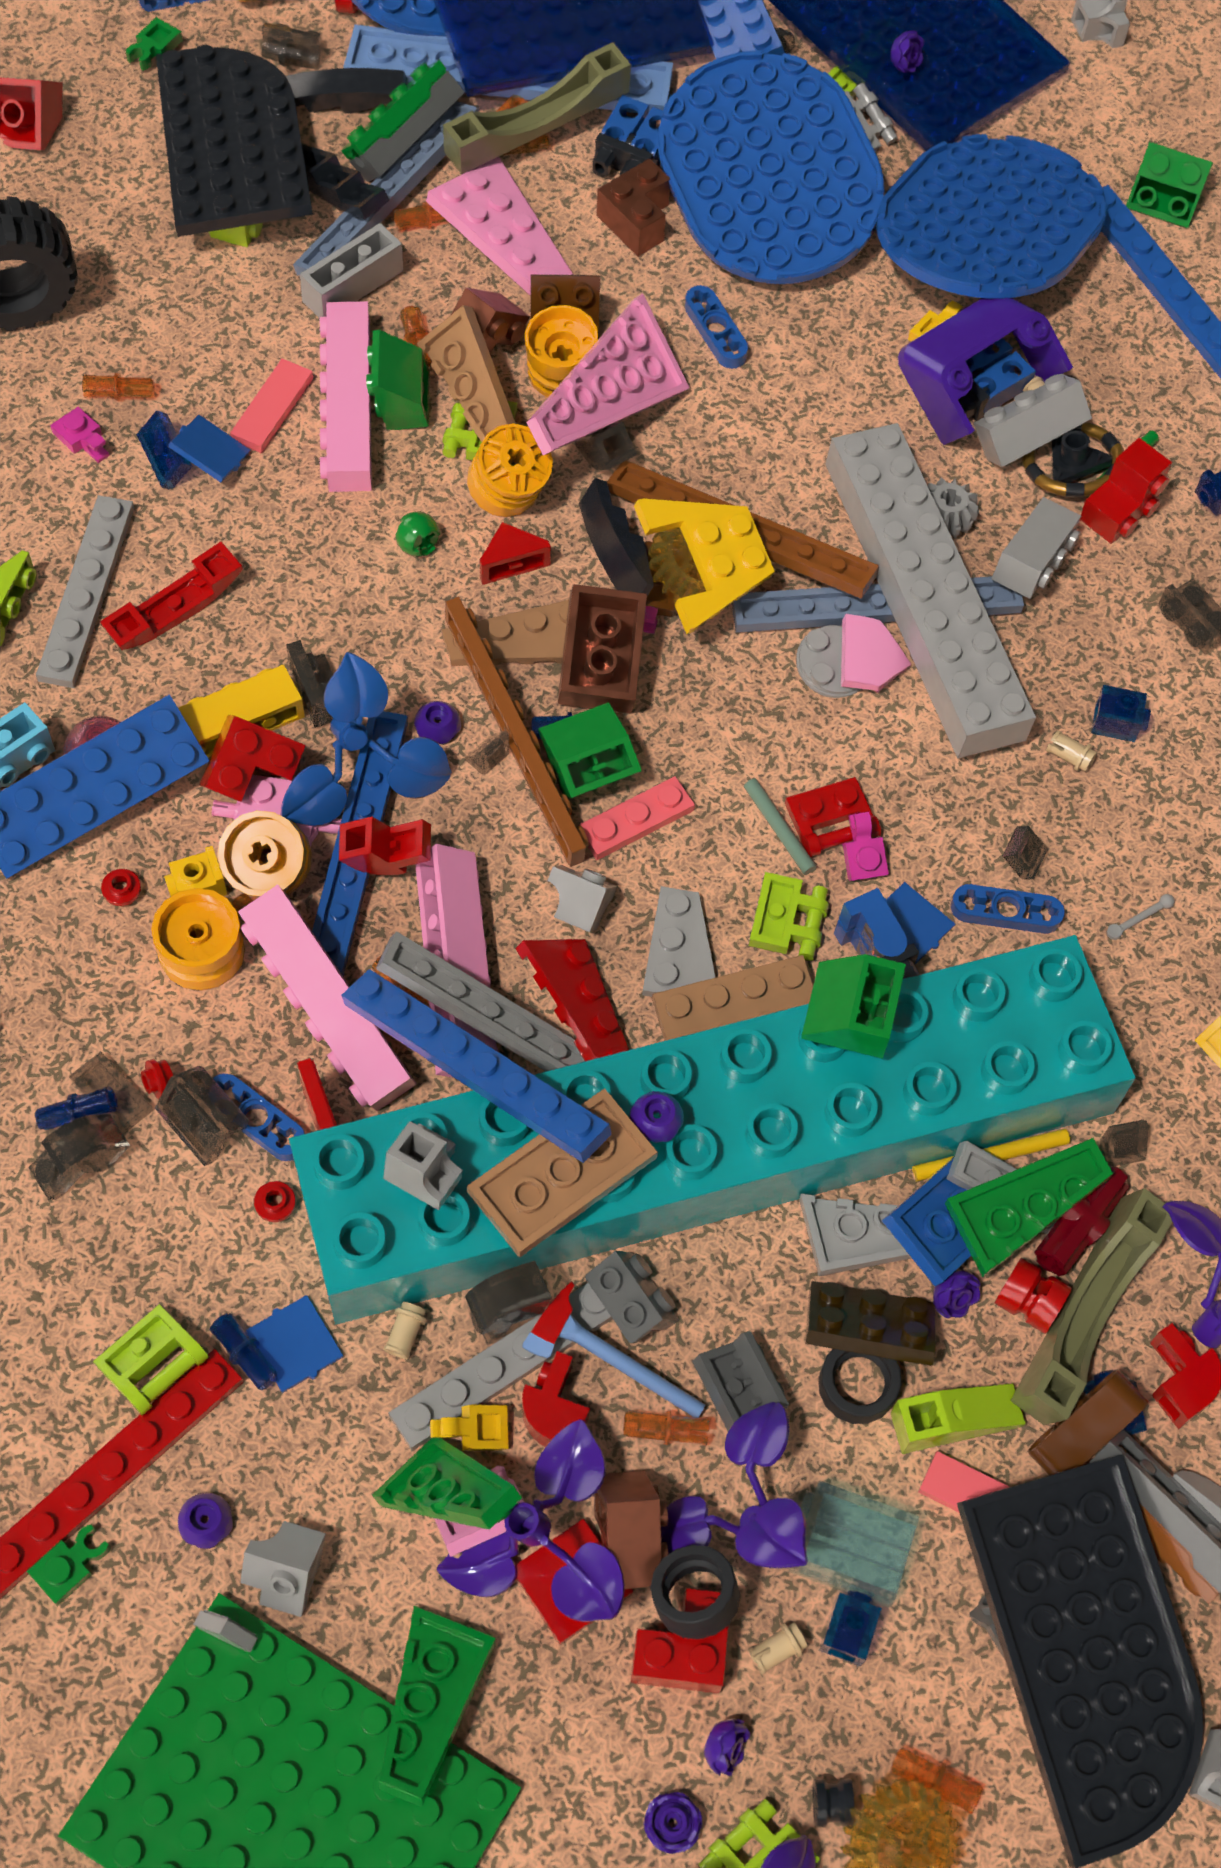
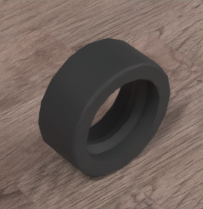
[818,1349,902,1424]
[650,1545,740,1639]

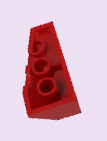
[0,77,63,151]

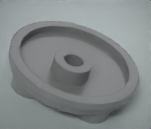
[796,625,861,698]

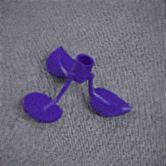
[1162,1201,1221,1349]
[661,1402,808,1568]
[436,1420,625,1622]

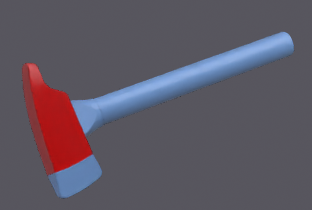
[522,1281,705,1419]

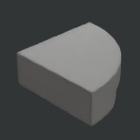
[193,1610,257,1653]

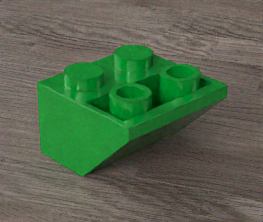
[1126,142,1213,228]
[366,330,430,430]
[538,702,642,799]
[801,954,906,1059]

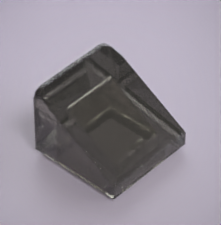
[464,731,509,775]
[1100,1120,1148,1167]

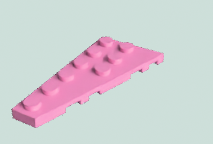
[426,157,573,296]
[527,293,690,456]

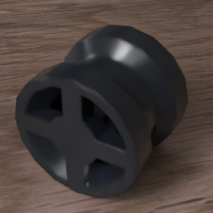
[812,1778,855,1828]

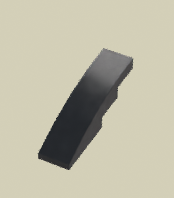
[286,68,406,114]
[302,144,389,219]
[579,478,654,596]

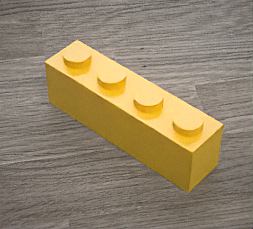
[178,664,305,757]

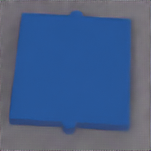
[169,415,250,483]
[885,882,955,965]
[246,1295,344,1393]

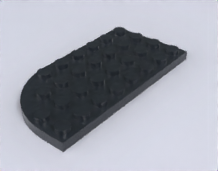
[156,45,313,237]
[957,1454,1203,1868]

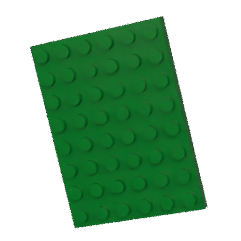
[58,1593,521,1868]

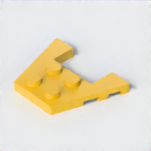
[634,498,775,635]

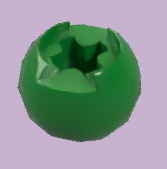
[395,511,440,557]

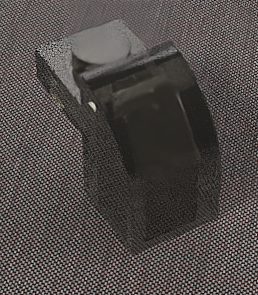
[574,422,637,470]
[28,1114,130,1200]
[465,1260,552,1345]

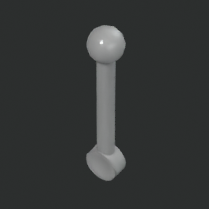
[1106,894,1175,940]

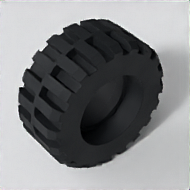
[0,196,78,331]

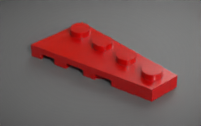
[515,939,629,1061]

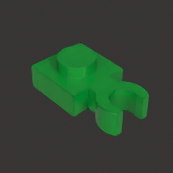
[126,17,183,71]
[27,1524,111,1607]

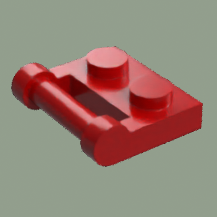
[785,777,881,857]

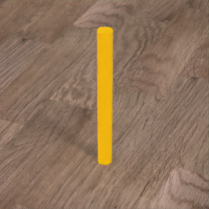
[912,1129,1070,1182]

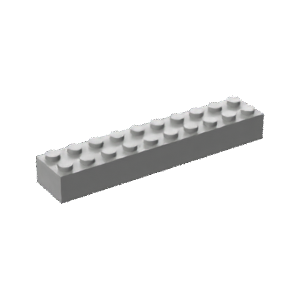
[825,423,1036,759]

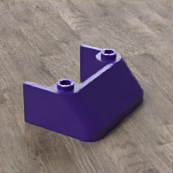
[898,298,1074,445]

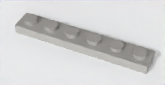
[36,495,135,688]
[376,931,585,1071]
[388,1283,613,1451]

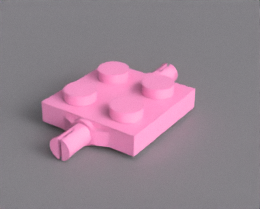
[212,775,341,853]

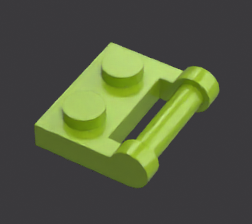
[93,1304,209,1416]

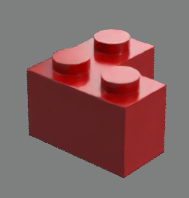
[1080,438,1172,544]
[199,715,306,802]
[630,1588,728,1694]

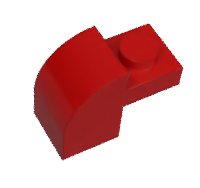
[339,816,431,875]
[1150,1323,1221,1430]
[522,1351,590,1447]

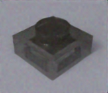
[1002,826,1048,880]

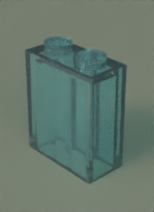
[789,1480,920,1608]

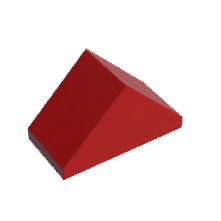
[479,522,551,585]

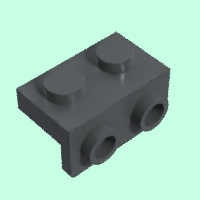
[585,1251,679,1343]
[692,1331,788,1431]

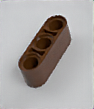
[1027,1369,1149,1475]

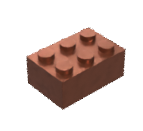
[557,584,647,714]

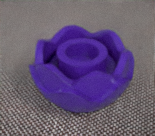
[891,31,924,74]
[414,701,461,744]
[630,1091,684,1143]
[933,1271,980,1319]
[178,1492,233,1549]
[704,1719,750,1776]
[644,1792,702,1854]

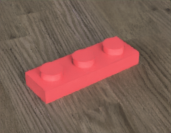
[578,776,695,860]

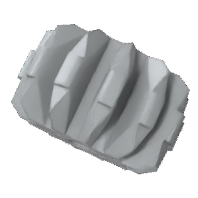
[928,477,979,539]

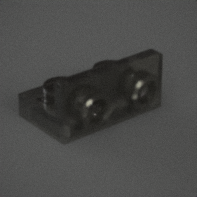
[1158,578,1221,655]
[286,640,333,728]
[155,1066,249,1166]

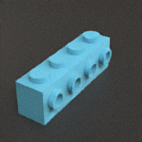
[0,702,55,788]

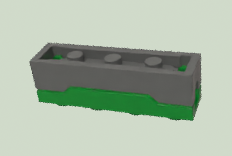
[341,60,465,182]

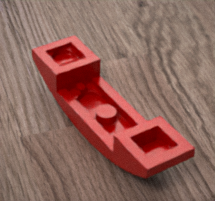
[100,541,243,651]

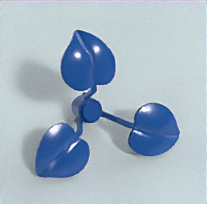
[281,652,452,826]

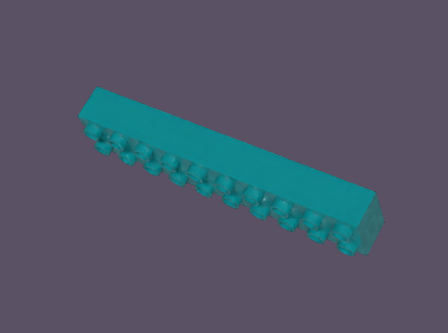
[289,935,1136,1325]

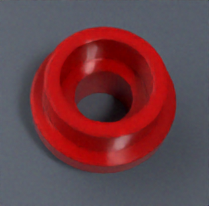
[101,869,141,906]
[141,1059,175,1099]
[254,1181,296,1222]

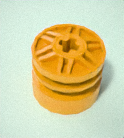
[525,305,598,397]
[467,423,553,517]

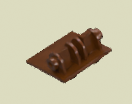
[530,274,600,340]

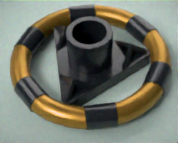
[1022,422,1124,497]

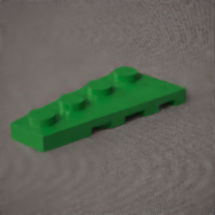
[945,1138,1113,1277]
[372,1438,523,1530]
[379,1606,496,1807]

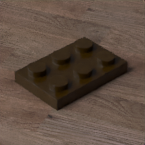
[805,1281,936,1366]

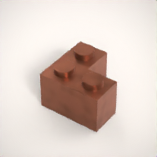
[596,158,670,257]
[451,287,530,356]
[594,1470,668,1589]

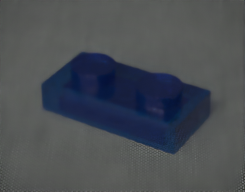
[136,410,193,489]

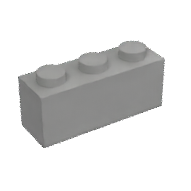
[300,223,403,318]
[974,374,1092,467]
[991,497,1081,599]

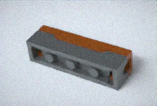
[1088,1429,1221,1604]

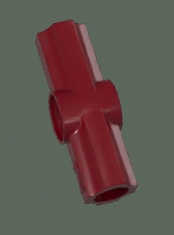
[1034,1164,1130,1276]

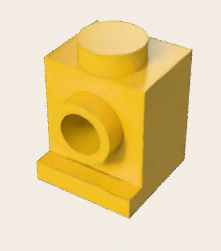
[164,846,227,897]

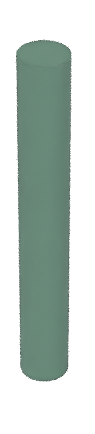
[744,778,817,875]

